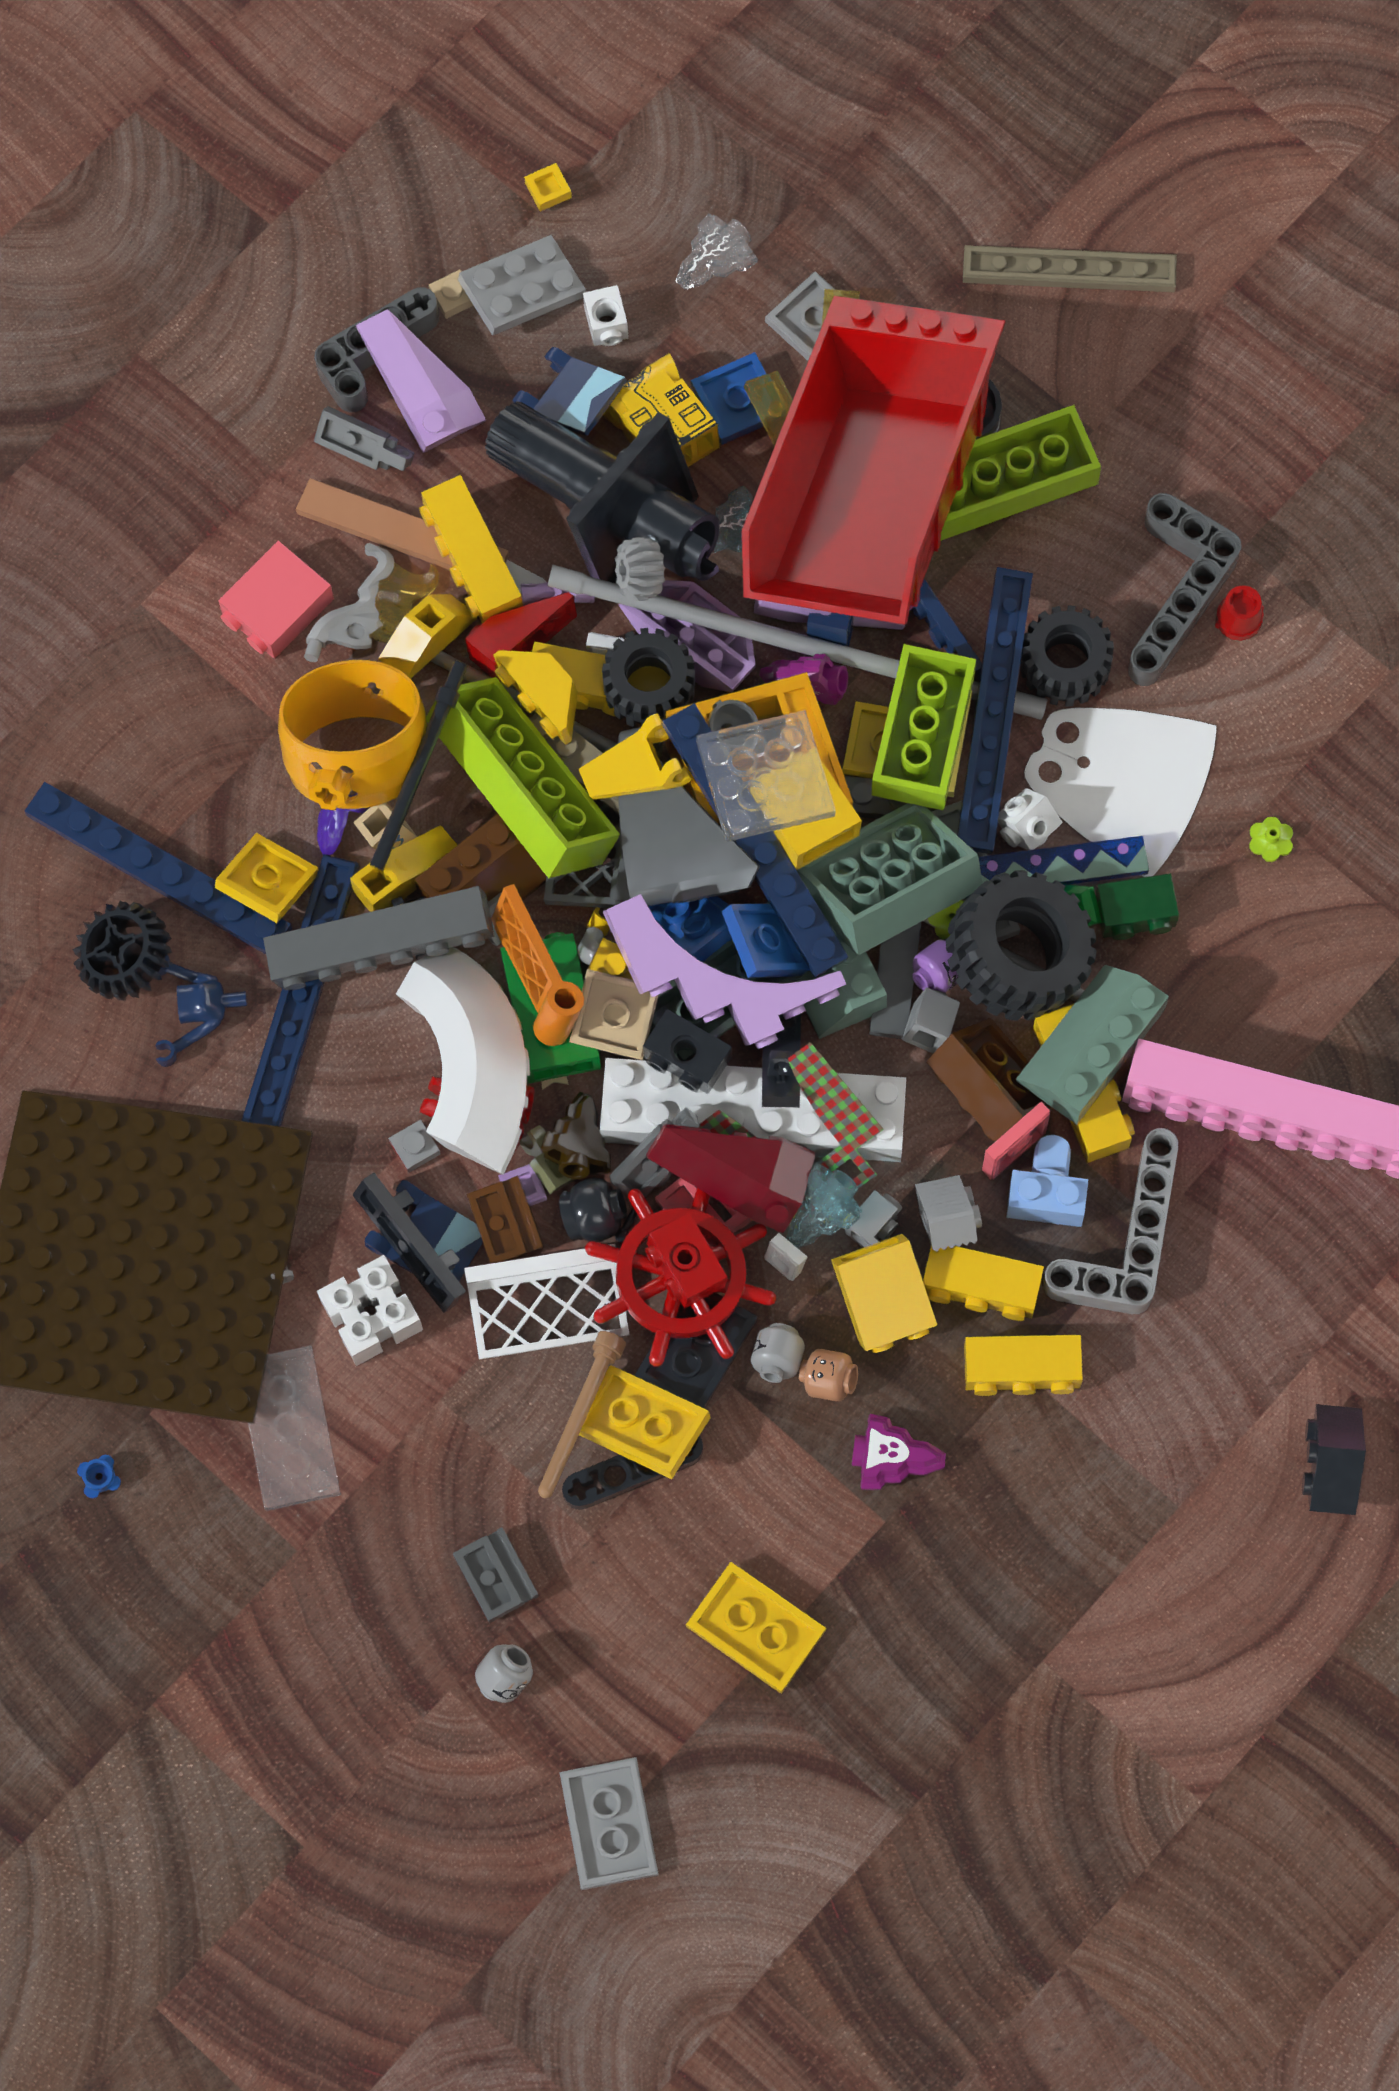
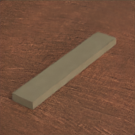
[963,245,1177,292]

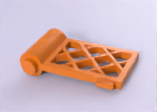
[491,884,584,1046]

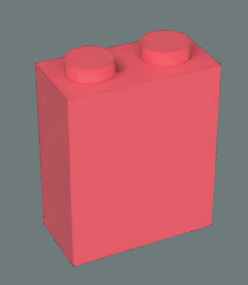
[218,541,334,659]

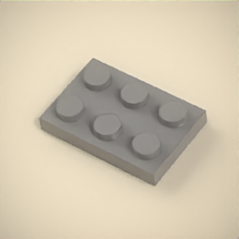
[458,235,586,336]

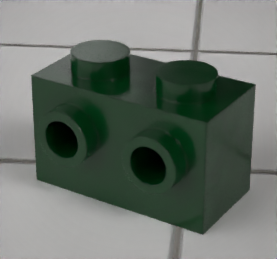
[1095,873,1179,940]

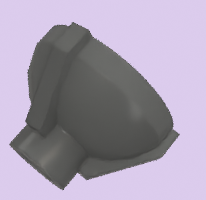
[708,700,762,753]

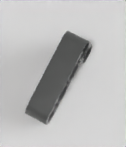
[314,287,439,412]

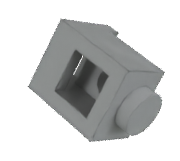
[845,1190,902,1248]

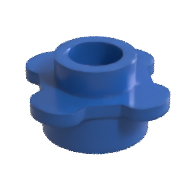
[77,1455,121,1498]

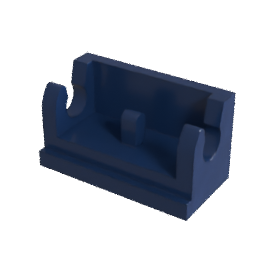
[807,613,854,647]

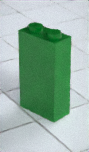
[500,932,601,1084]

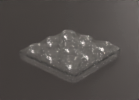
[696,710,836,842]

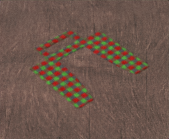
[698,1042,884,1217]

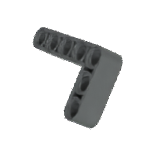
[1128,493,1241,686]

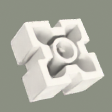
[317,1255,423,1366]

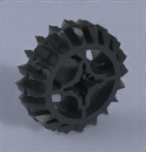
[72,901,173,1001]

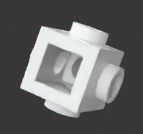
[998,788,1063,852]

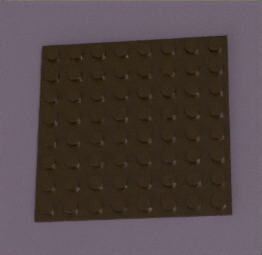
[0,1090,313,1424]

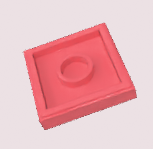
[982,1102,1050,1180]

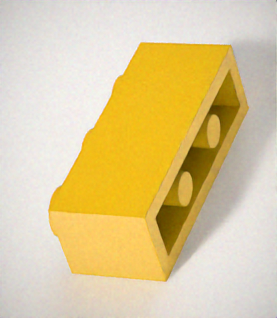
[923,1246,1044,1321]
[964,1335,1083,1396]

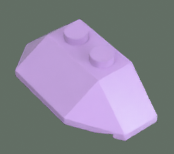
[619,580,756,693]

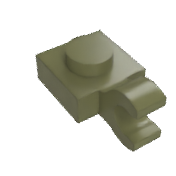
[519,1125,577,1194]

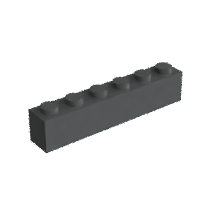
[263,886,495,990]

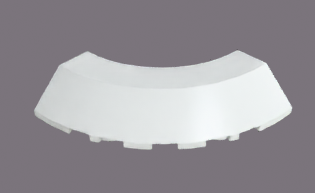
[396,947,530,1175]

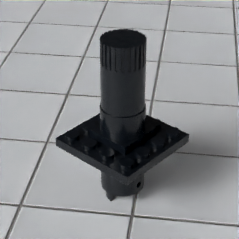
[485,401,720,584]

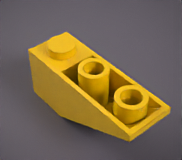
[350,825,457,912]

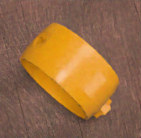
[278,660,427,811]

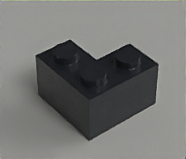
[1302,1404,1366,1515]

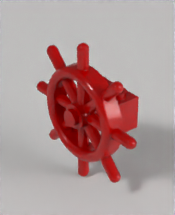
[585,1188,776,1366]

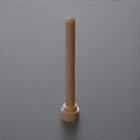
[538,1331,626,1499]

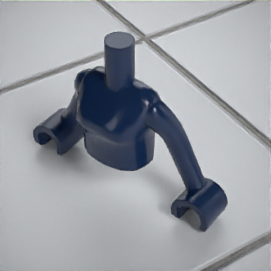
[155,955,247,1067]

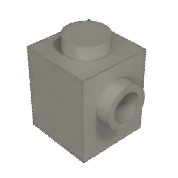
[902,987,960,1054]

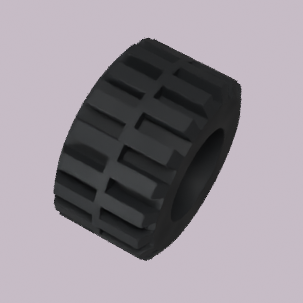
[1020,605,1114,707]
[602,628,695,727]

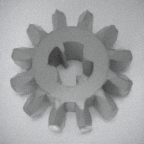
[614,537,666,601]

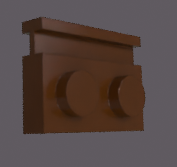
[466,1175,544,1264]

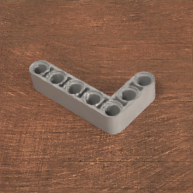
[1043,1128,1178,1314]

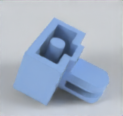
[1006,1135,1088,1227]

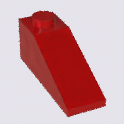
[465,592,577,682]

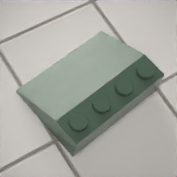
[796,803,983,955]

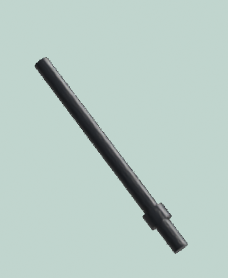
[370,660,468,871]

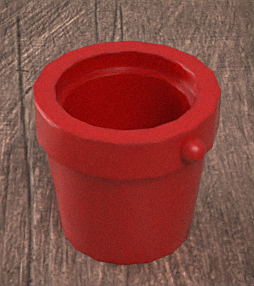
[1215,585,1264,641]

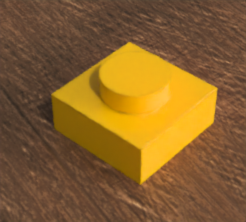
[524,163,572,212]

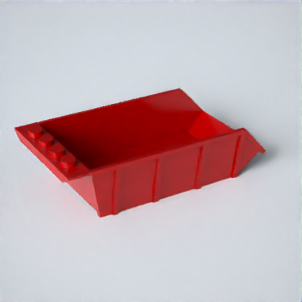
[742,296,1006,625]

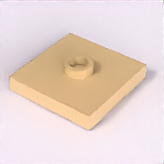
[569,969,659,1060]

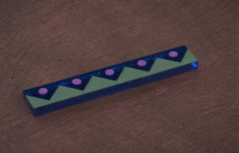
[966,836,1149,898]

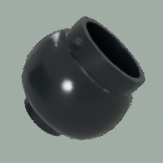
[559,1178,627,1242]

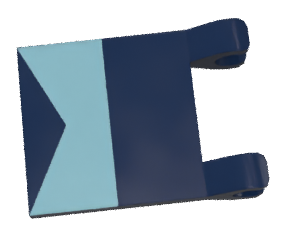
[512,347,627,436]
[364,1180,483,1282]

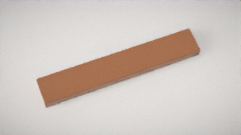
[296,478,509,569]

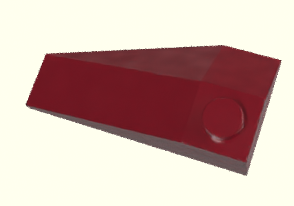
[646,1124,815,1233]

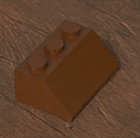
[415,814,547,902]
[926,1018,1054,1142]

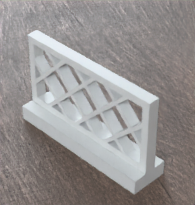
[464,1244,629,1360]

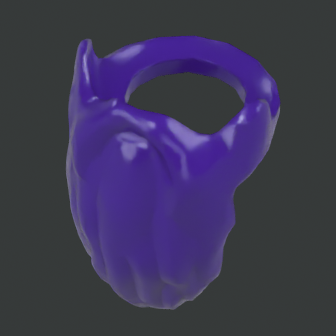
[317,793,370,856]

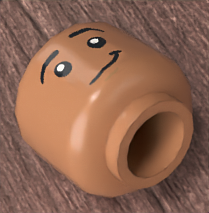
[799,1349,858,1402]

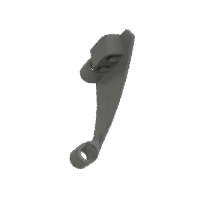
[618,727,760,907]

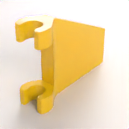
[579,713,692,800]

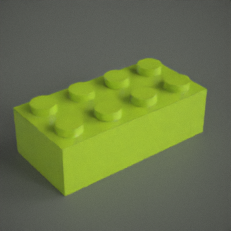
[871,644,976,811]

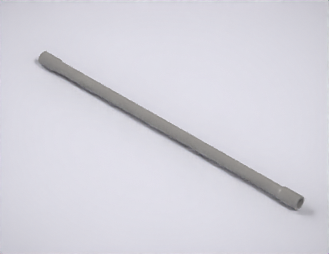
[547,565,1047,720]

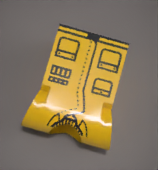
[603,353,720,467]

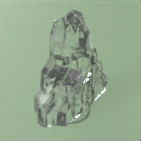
[676,214,758,290]

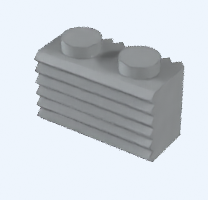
[915,1175,982,1251]

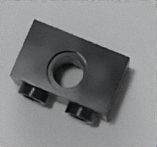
[643,1009,732,1094]

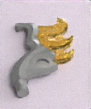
[304,543,439,662]

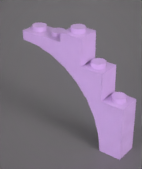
[603,894,846,1049]

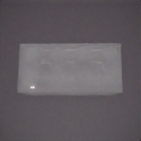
[248,1345,341,1511]

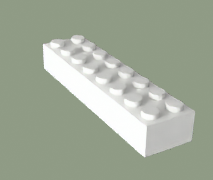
[600,1058,906,1162]

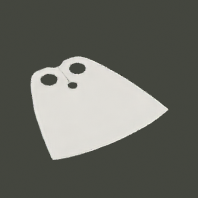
[1024,708,1216,877]

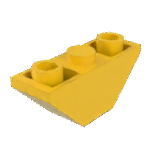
[378,594,477,679]
[493,650,578,745]

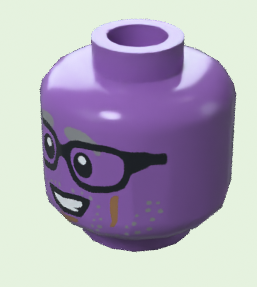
[912,940,959,993]

